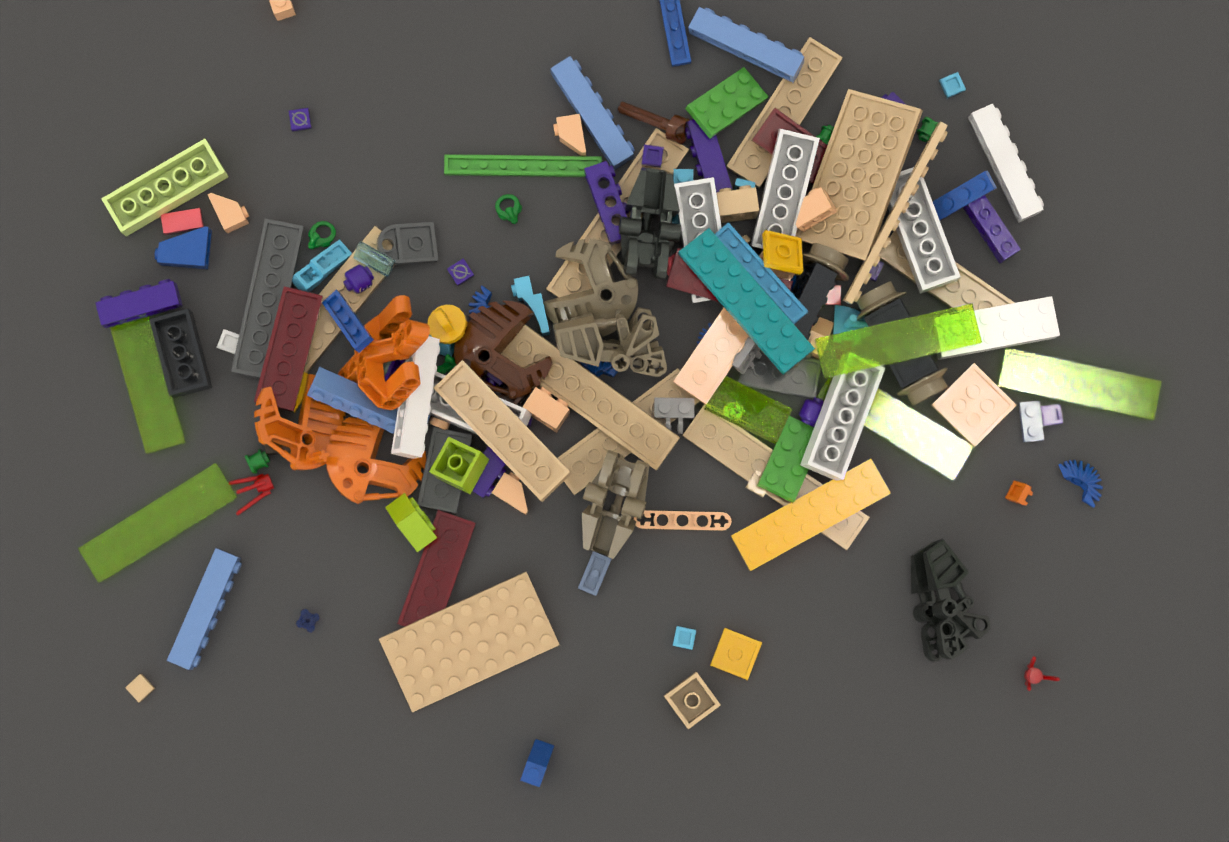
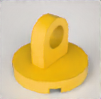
[427,305,467,344]

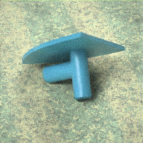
[833,305,873,344]

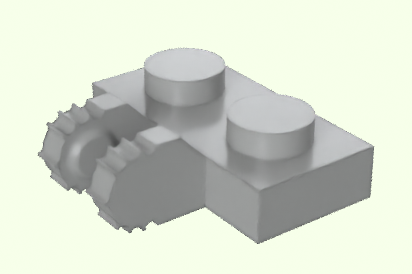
[732,336,762,375]
[654,398,695,434]

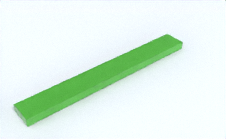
[444,154,602,177]

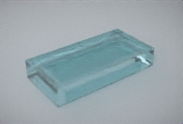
[353,241,395,277]

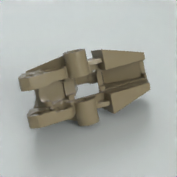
[553,307,667,377]
[582,450,650,559]

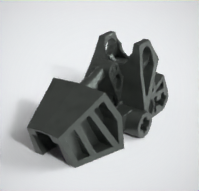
[619,167,681,280]
[911,539,991,662]

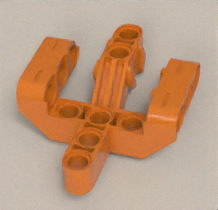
[338,295,430,410]

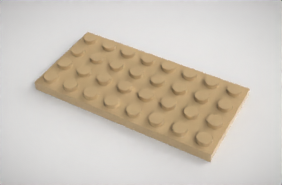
[795,89,923,261]
[379,571,560,712]

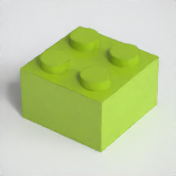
[429,437,489,494]
[385,493,437,552]

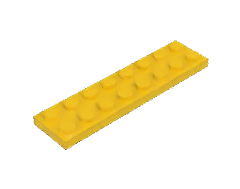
[731,459,891,571]

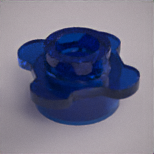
[296,609,320,632]

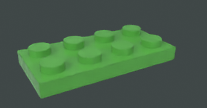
[685,67,768,139]
[757,416,814,503]

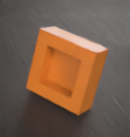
[1005,480,1033,506]

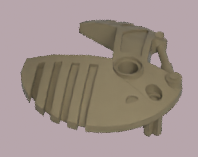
[543,239,639,337]

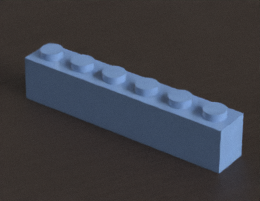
[688,7,804,83]
[550,56,635,170]
[307,367,430,434]
[167,548,242,670]

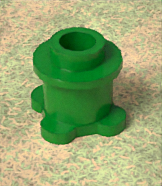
[916,117,938,143]
[816,125,834,145]
[245,449,271,474]

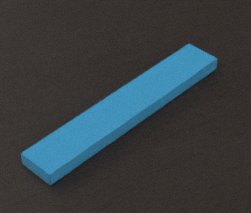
[715,222,808,324]

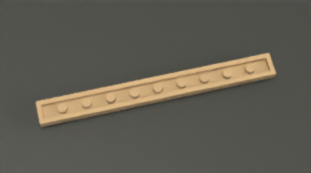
[843,122,948,304]

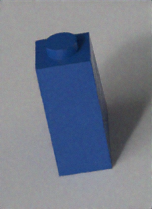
[155,227,212,269]
[520,739,555,787]

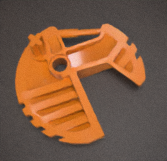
[254,374,346,470]
[326,417,426,504]

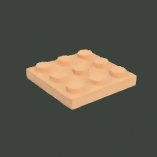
[931,363,1016,448]

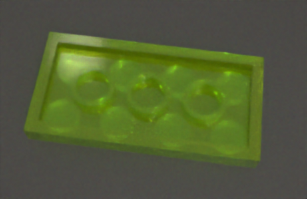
[704,376,792,444]

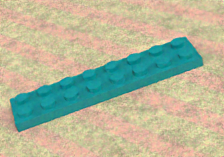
[678,228,815,375]

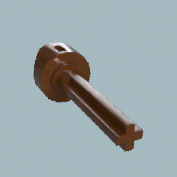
[618,101,690,145]

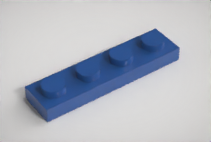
[659,0,691,67]
[933,171,997,221]
[322,289,374,353]

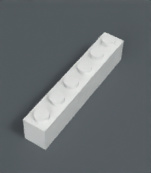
[968,104,1044,223]
[391,336,440,459]

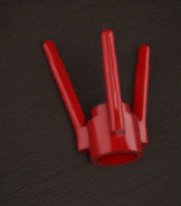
[229,473,274,515]
[1024,656,1060,691]

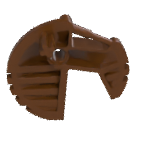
[454,301,553,400]

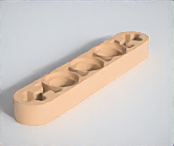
[633,510,732,531]

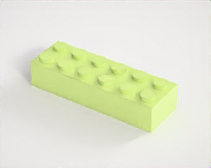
[101,139,229,237]

